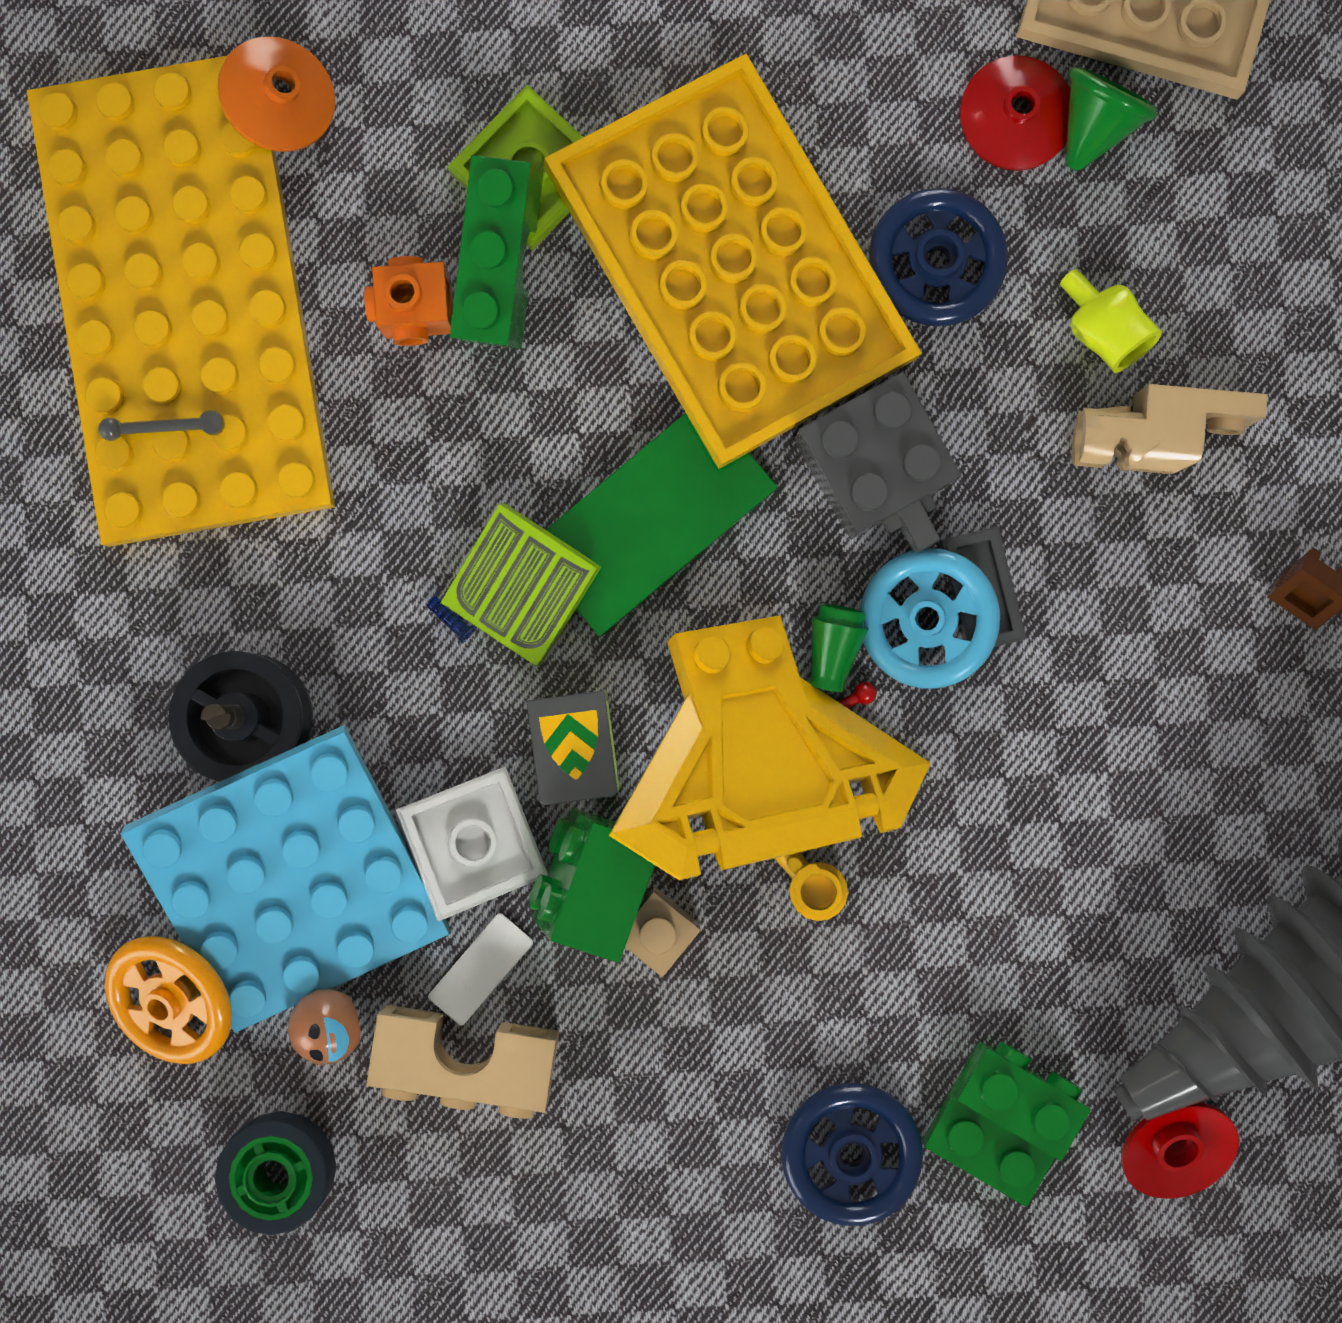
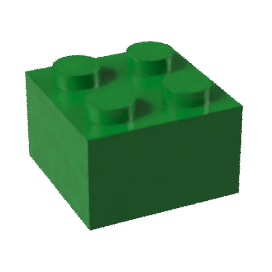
[528,807,655,963]

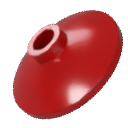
[960,55,1070,171]
[1121,1102,1239,1199]

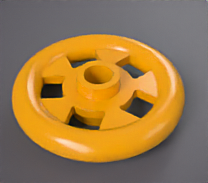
[105,936,232,1064]

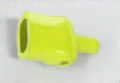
[1060,269,1162,373]

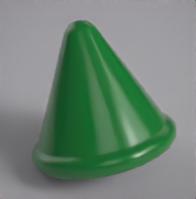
[1066,67,1158,171]

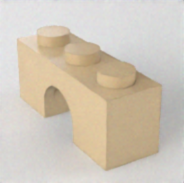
[366,1005,559,1119]

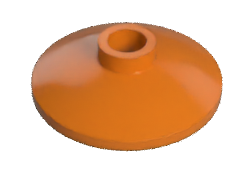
[218,36,335,152]

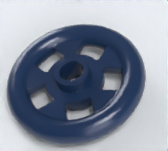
[869,188,1008,326]
[781,1083,923,1226]

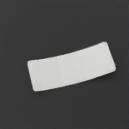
[428,913,533,1026]

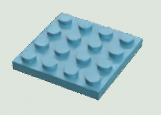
[121,725,449,1033]

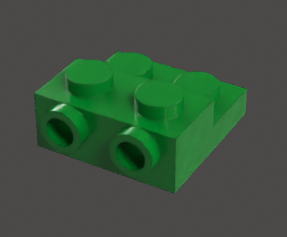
[922,1040,1091,1207]

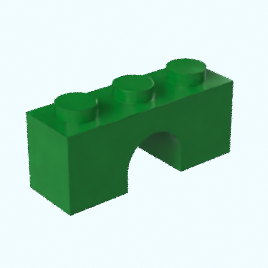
[450,155,544,350]

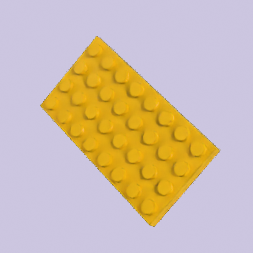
[27,55,335,547]

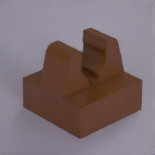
[1267,548,1342,630]

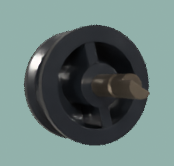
[169,651,313,782]

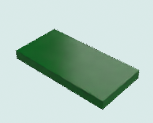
[546,413,778,638]

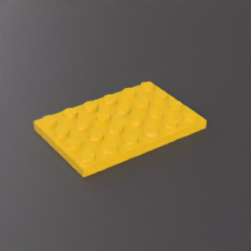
[543,53,922,469]

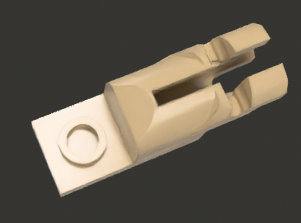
[1072,384,1268,474]

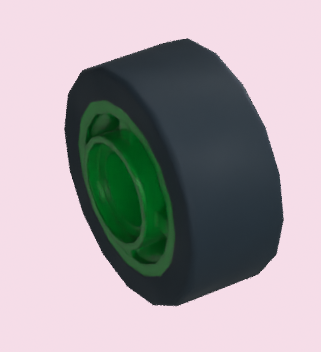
[214,1111,337,1235]

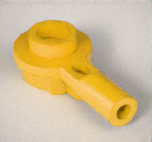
[774,852,848,921]

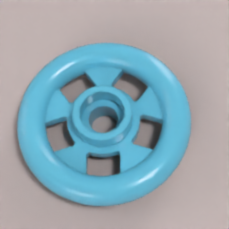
[860,548,1000,689]

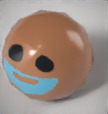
[287,989,361,1065]

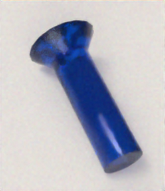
[426,596,477,645]

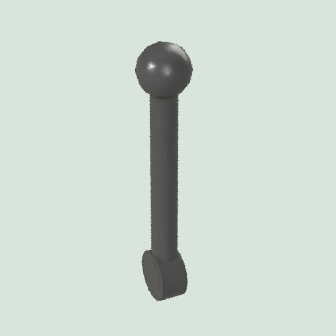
[98,410,225,441]

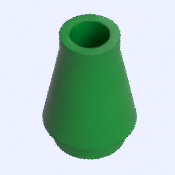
[809,603,869,692]

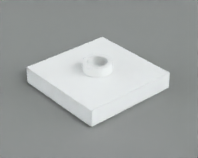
[394,766,548,921]

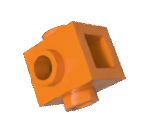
[364,256,453,346]

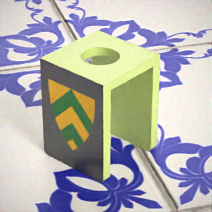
[527,690,620,805]

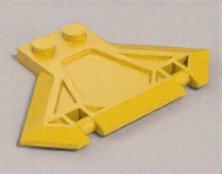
[609,615,931,881]

